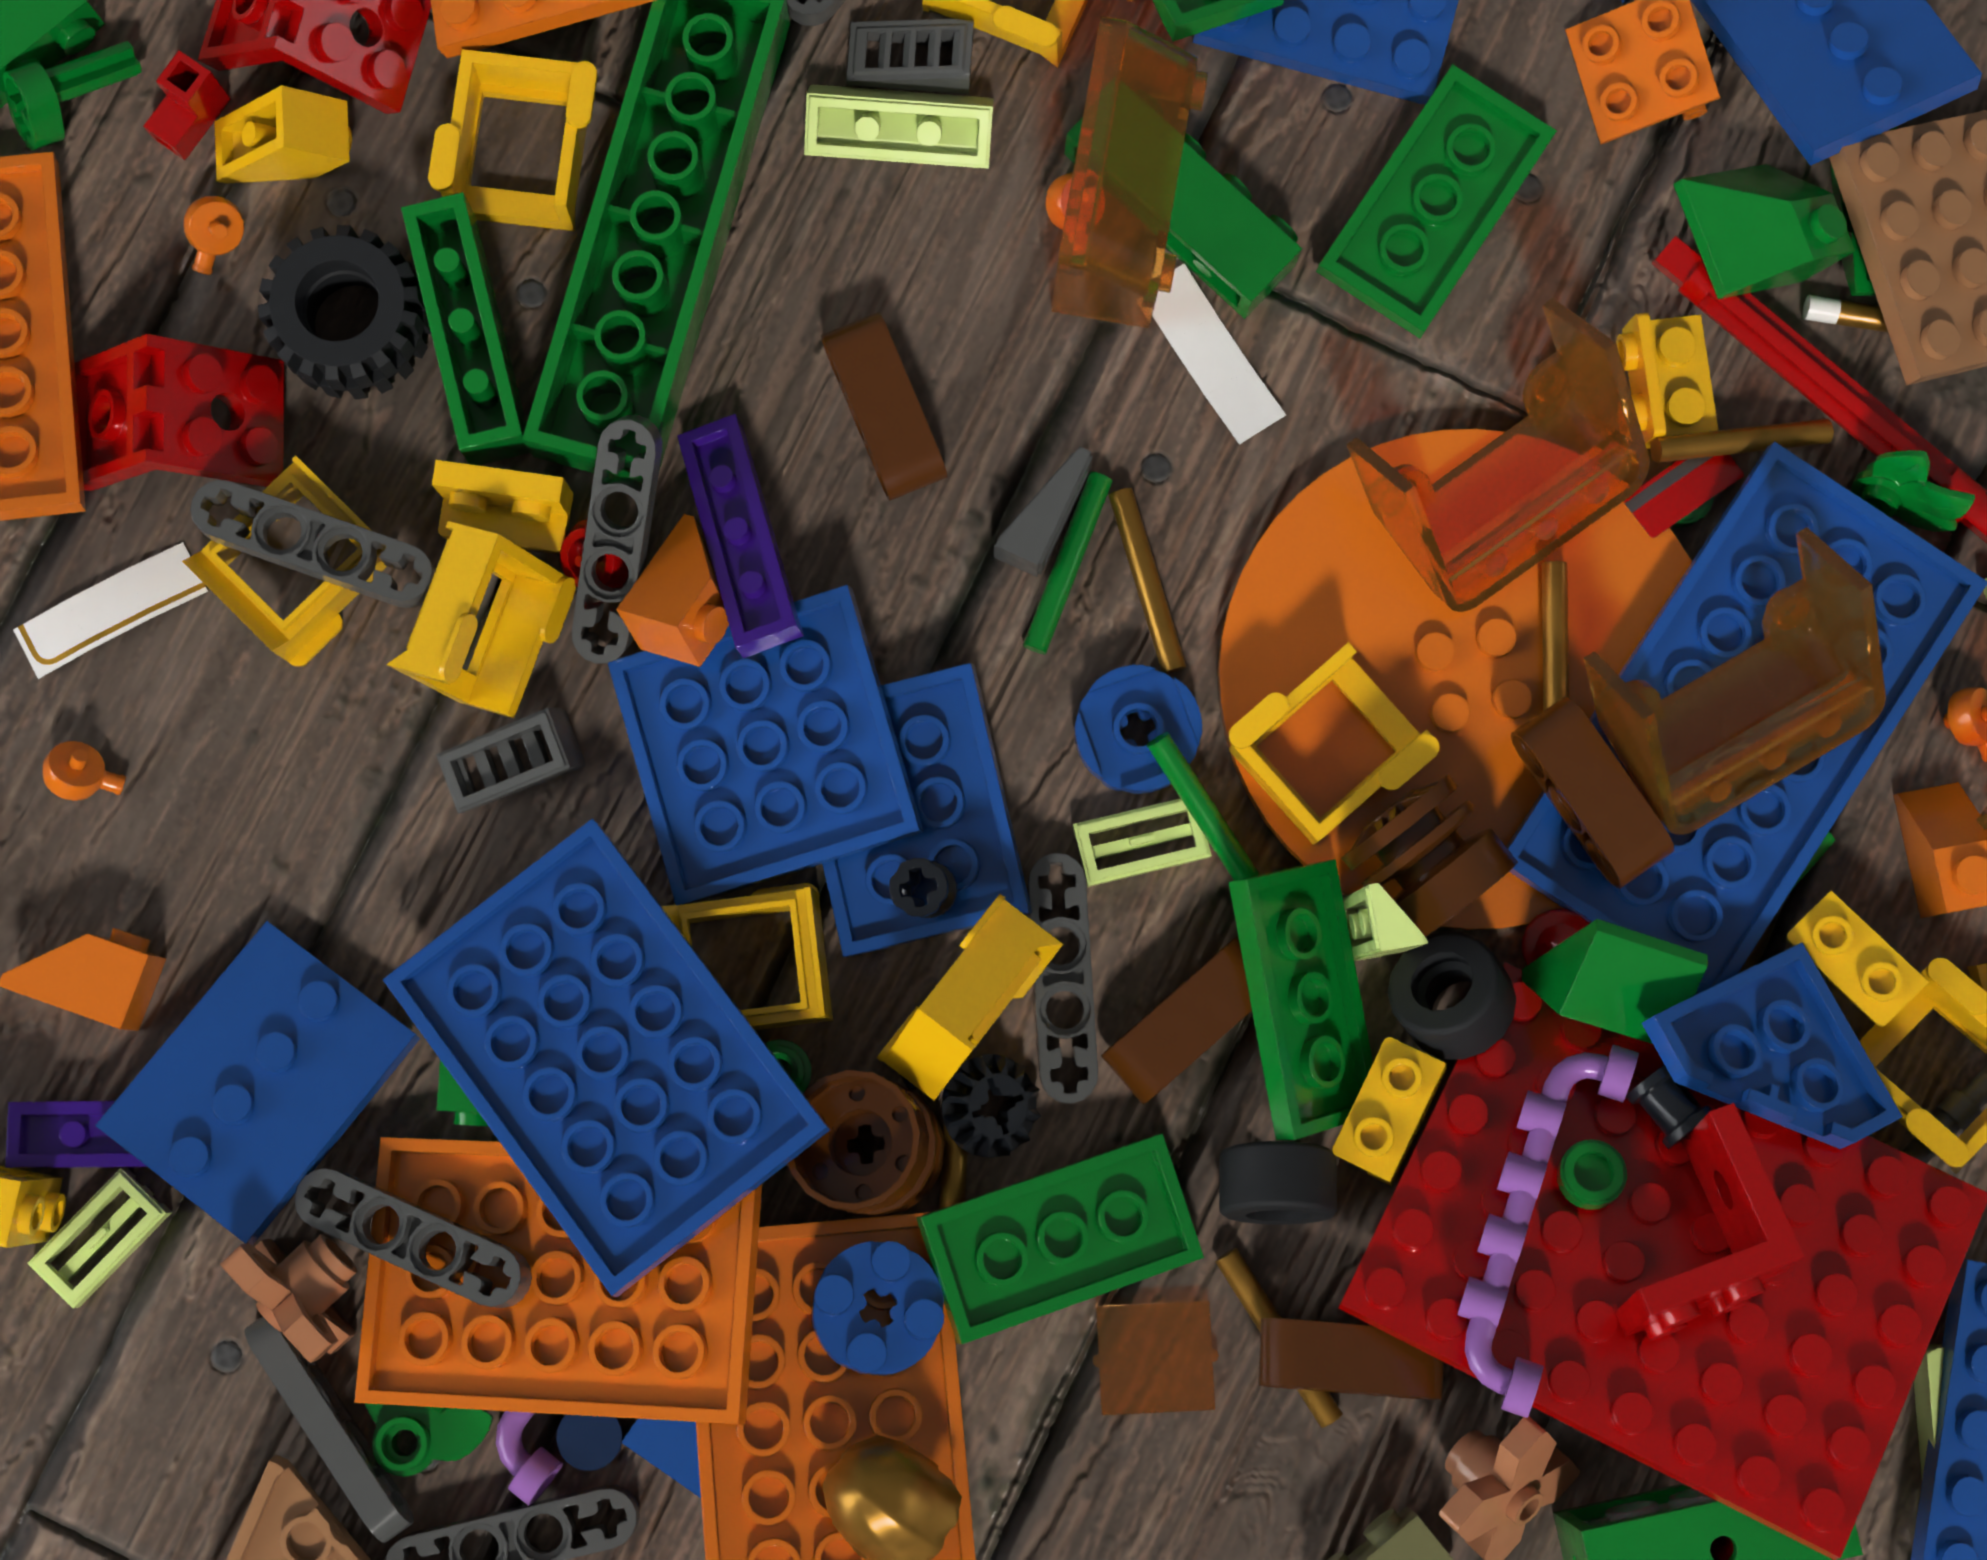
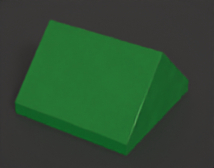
[1522,919,1708,1044]

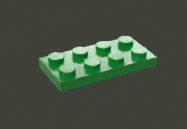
[1316,64,1557,339]
[1228,859,1373,1141]
[916,1133,1204,1345]

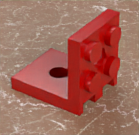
[198,0,431,114]
[75,334,284,491]
[1615,1103,1805,1341]

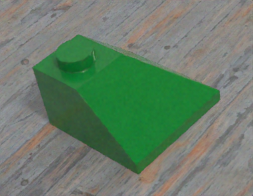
[1673,164,1856,300]

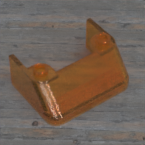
[1051,16,1208,328]
[1346,298,1650,612]
[1583,527,1886,835]

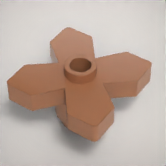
[220,1234,358,1363]
[1439,1416,1580,1560]

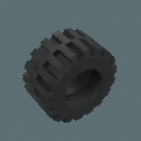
[258,225,431,399]

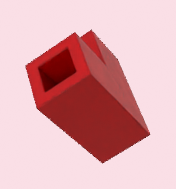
[143,50,231,160]

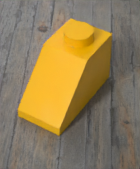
[214,85,352,184]

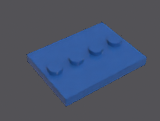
[1691,0,1982,166]
[822,663,1032,957]
[95,921,420,1246]

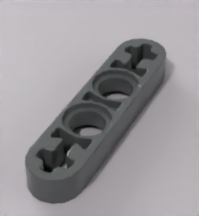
[572,415,662,664]
[190,480,436,608]
[1028,853,1098,1104]
[295,1168,532,1308]
[244,1316,414,1543]
[385,1485,640,1560]

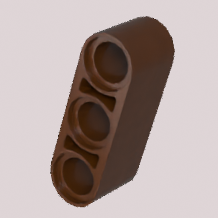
[821,312,948,501]
[1511,697,1675,889]
[1101,935,1252,1105]
[1258,1318,1444,1400]

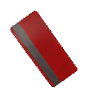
[1624,455,1744,538]

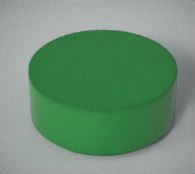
[1557,1139,1627,1210]

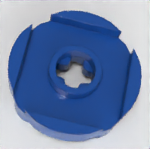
[1074,665,1202,794]
[811,1241,944,1376]

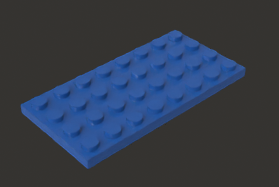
[1506,441,1987,996]

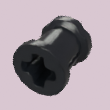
[889,858,957,918]
[1626,1065,1713,1150]

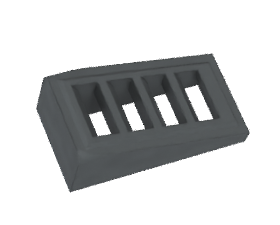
[846,19,974,95]
[994,447,1093,577]
[436,708,585,814]

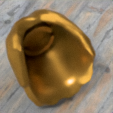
[823,1435,962,1560]

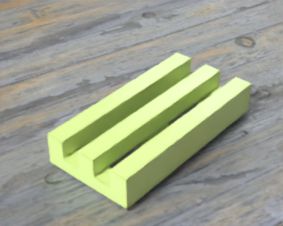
[1072,798,1212,887]
[27,1167,172,1309]

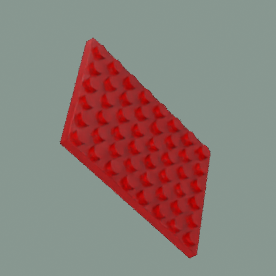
[1338,962,1987,1560]

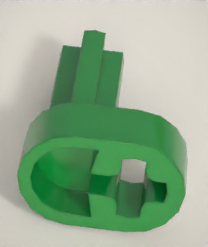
[3,41,142,151]

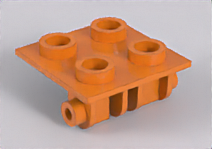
[1565,0,1721,145]

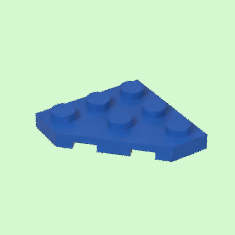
[1642,943,1903,1149]

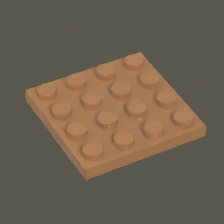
[1829,110,1987,386]

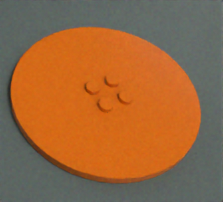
[1218,429,1692,930]

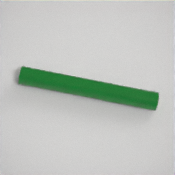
[1023,471,1113,655]
[1147,732,1260,881]

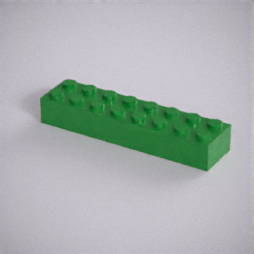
[522,0,790,484]

